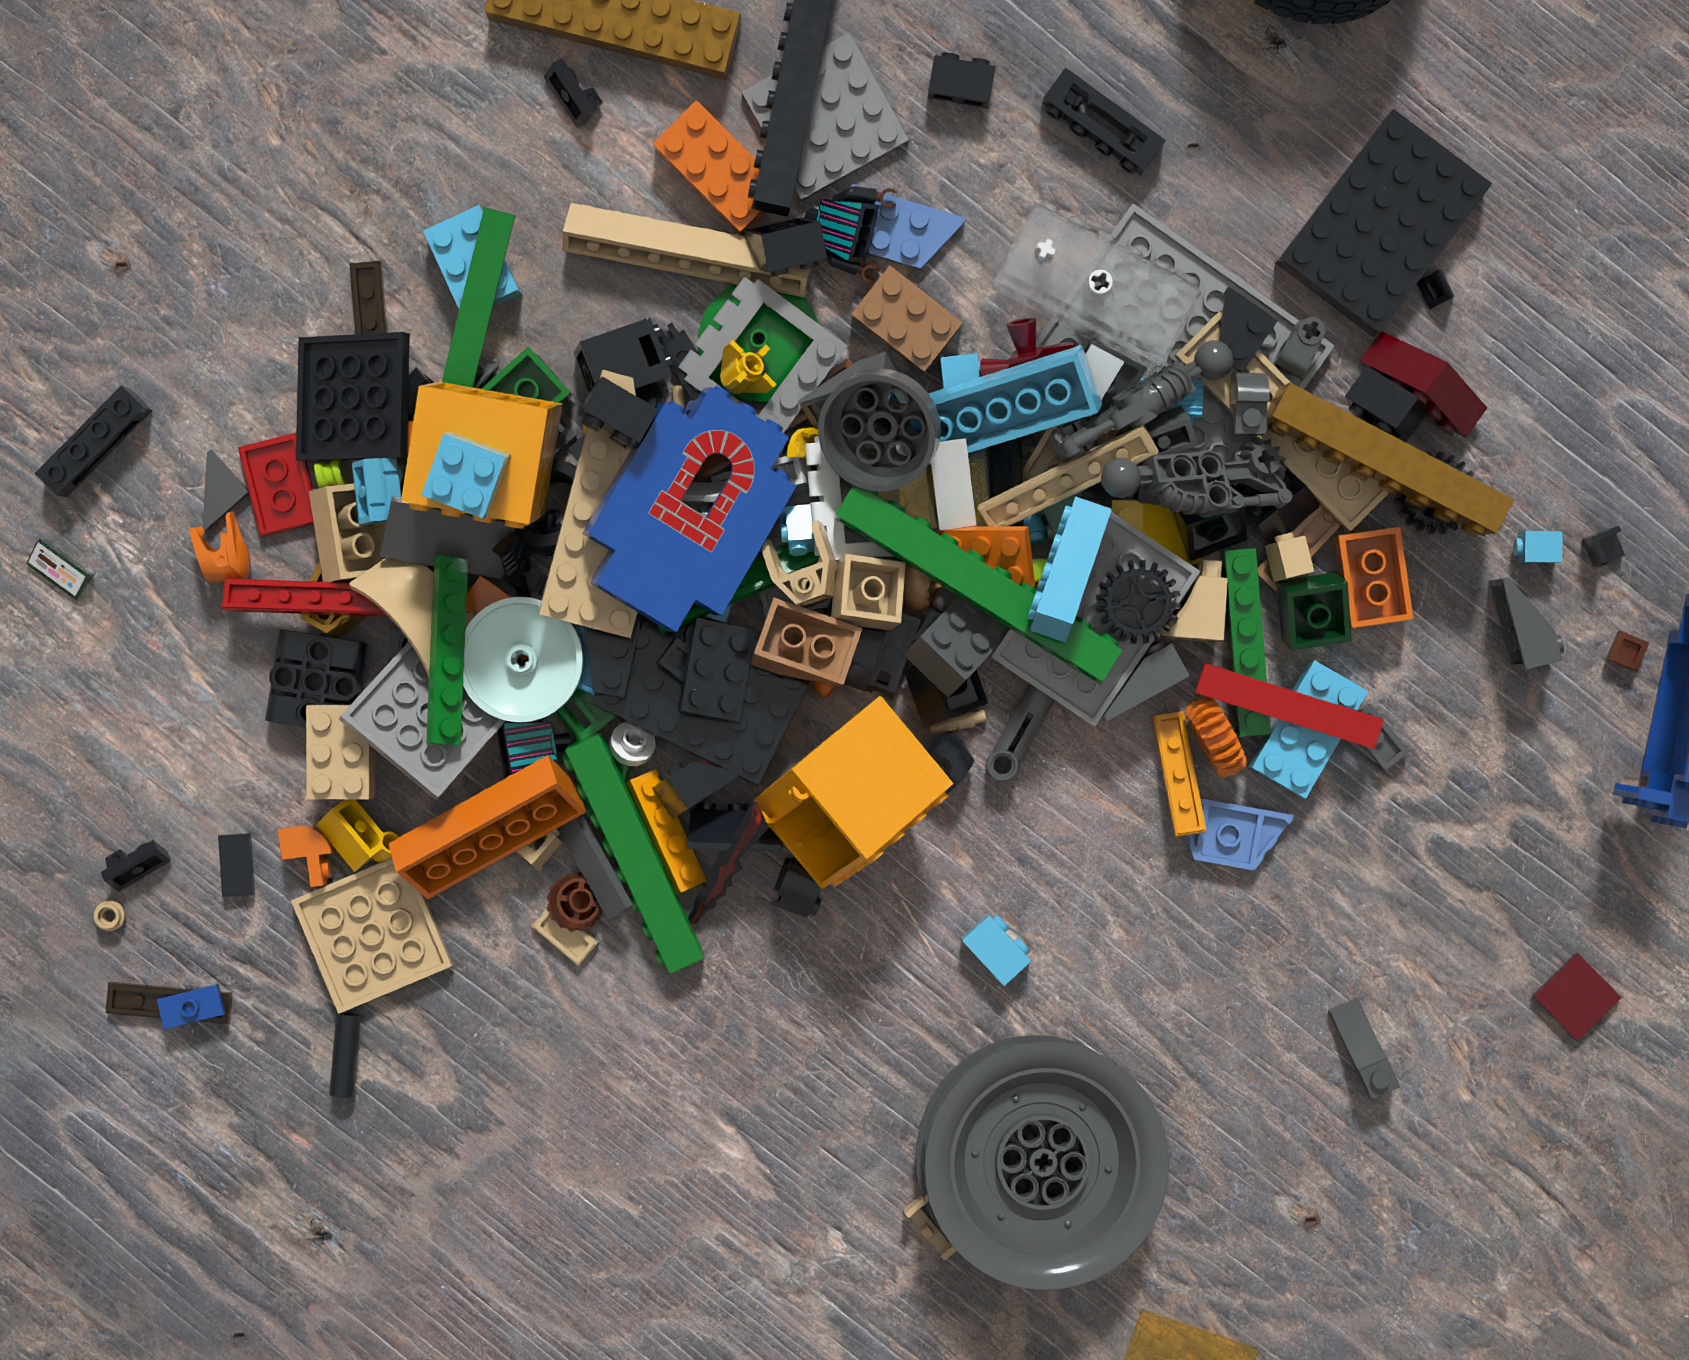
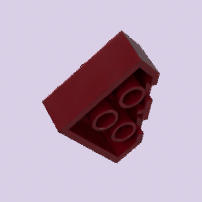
[1360,331,1487,438]

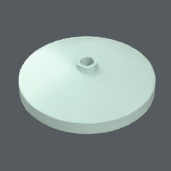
[463,597,584,722]

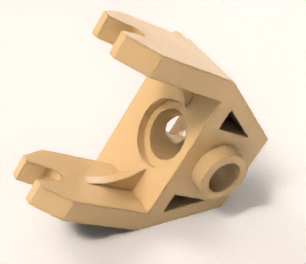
[761,520,838,607]

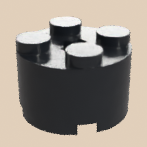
[771,852,821,918]

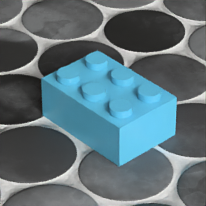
[423,205,522,308]

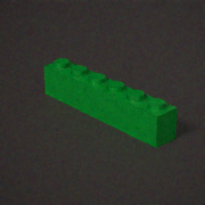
[1220,547,1271,737]

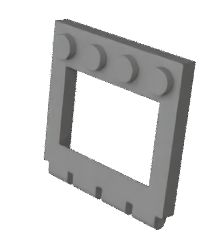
[678,277,847,433]

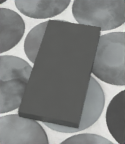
[380,496,515,579]

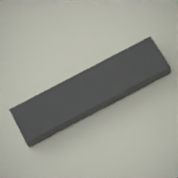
[557,814,633,921]

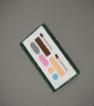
[26,538,94,600]

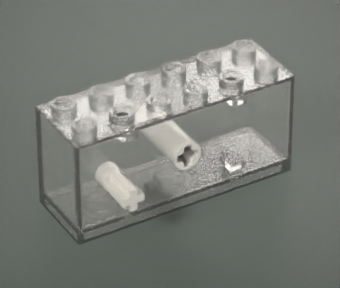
[992,201,1204,373]

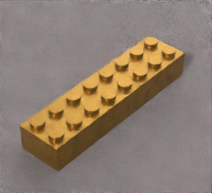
[484,0,742,80]
[1267,382,1515,537]

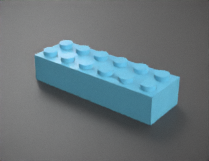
[905,345,1102,465]

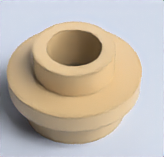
[94,900,125,931]

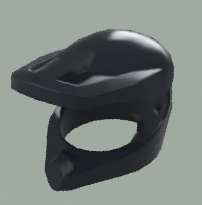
[924,731,974,795]

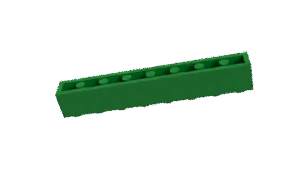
[563,731,704,974]

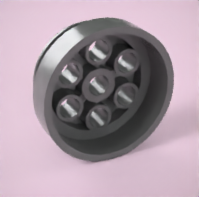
[818,368,941,492]

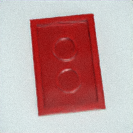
[238,433,314,537]

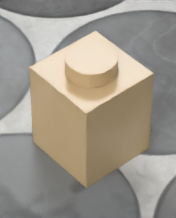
[1265,532,1314,582]

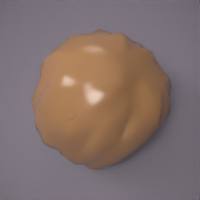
[903,564,943,611]

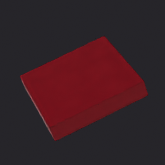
[1532,953,1621,1041]

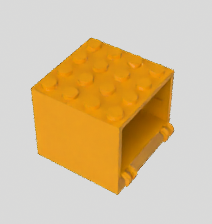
[401,382,563,529]
[752,695,954,889]

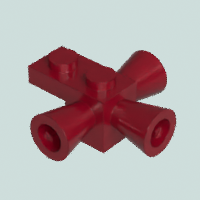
[980,318,1076,377]

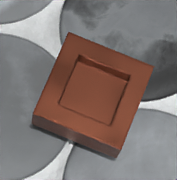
[1606,631,1650,671]

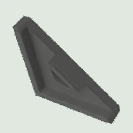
[203,449,249,530]

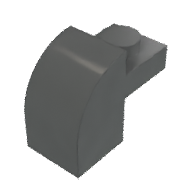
[1230,372,1269,435]

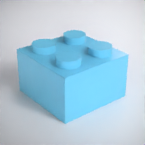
[421,432,511,519]

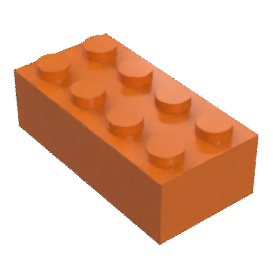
[653,100,767,236]

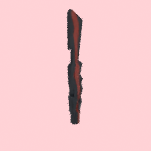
[688,801,769,924]

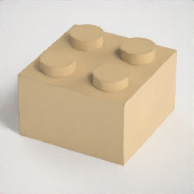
[831,554,906,631]

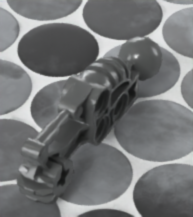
[1049,340,1234,460]
[1101,437,1292,518]

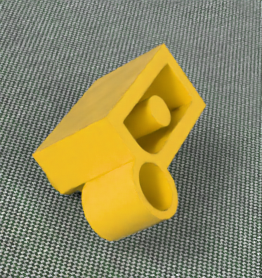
[316,799,399,872]

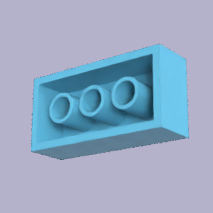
[1027,497,1112,643]
[1247,660,1368,799]

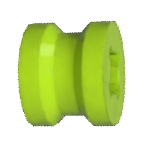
[314,460,347,488]

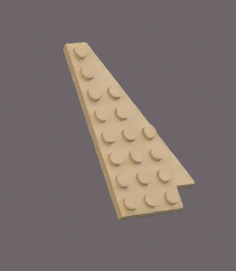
[538,370,637,638]

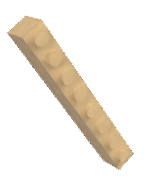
[562,203,811,298]

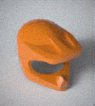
[189,511,251,583]

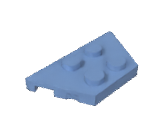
[852,184,966,270]
[1186,798,1294,871]

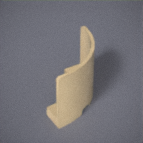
[349,557,475,677]

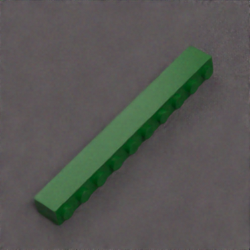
[834,485,1122,684]

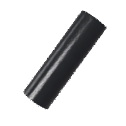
[329,1013,361,1098]

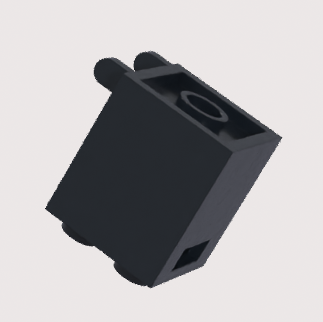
[573,317,674,394]

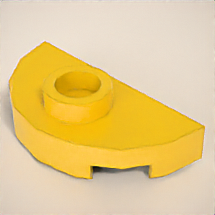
[786,428,818,459]

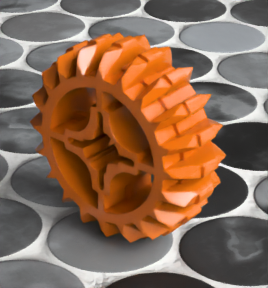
[1185,696,1247,778]

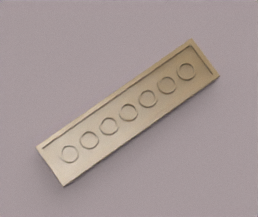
[1175,311,1389,532]

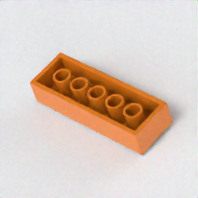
[388,755,586,899]

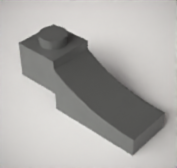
[1328,998,1400,1099]

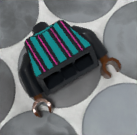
[804,186,897,283]
[497,719,572,779]

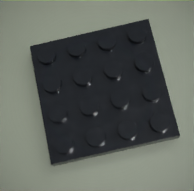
[296,332,410,461]

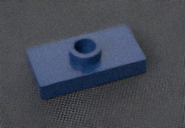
[157,984,226,1029]

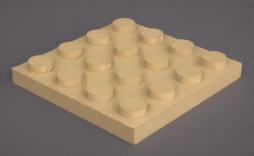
[291,858,453,1014]

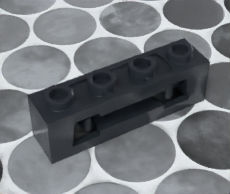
[1042,67,1166,175]
[34,385,153,498]

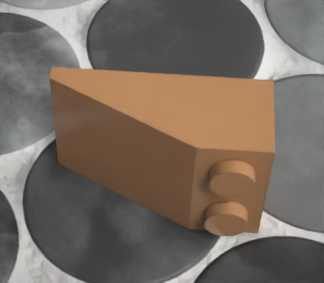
[751,598,863,687]

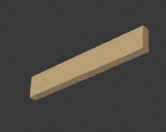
[977,425,1158,526]

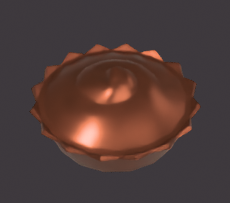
[546,872,602,932]

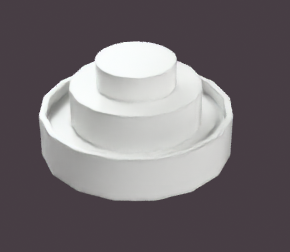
[609,722,656,766]

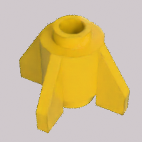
[720,340,776,394]

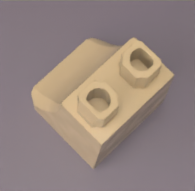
[1159,560,1228,643]

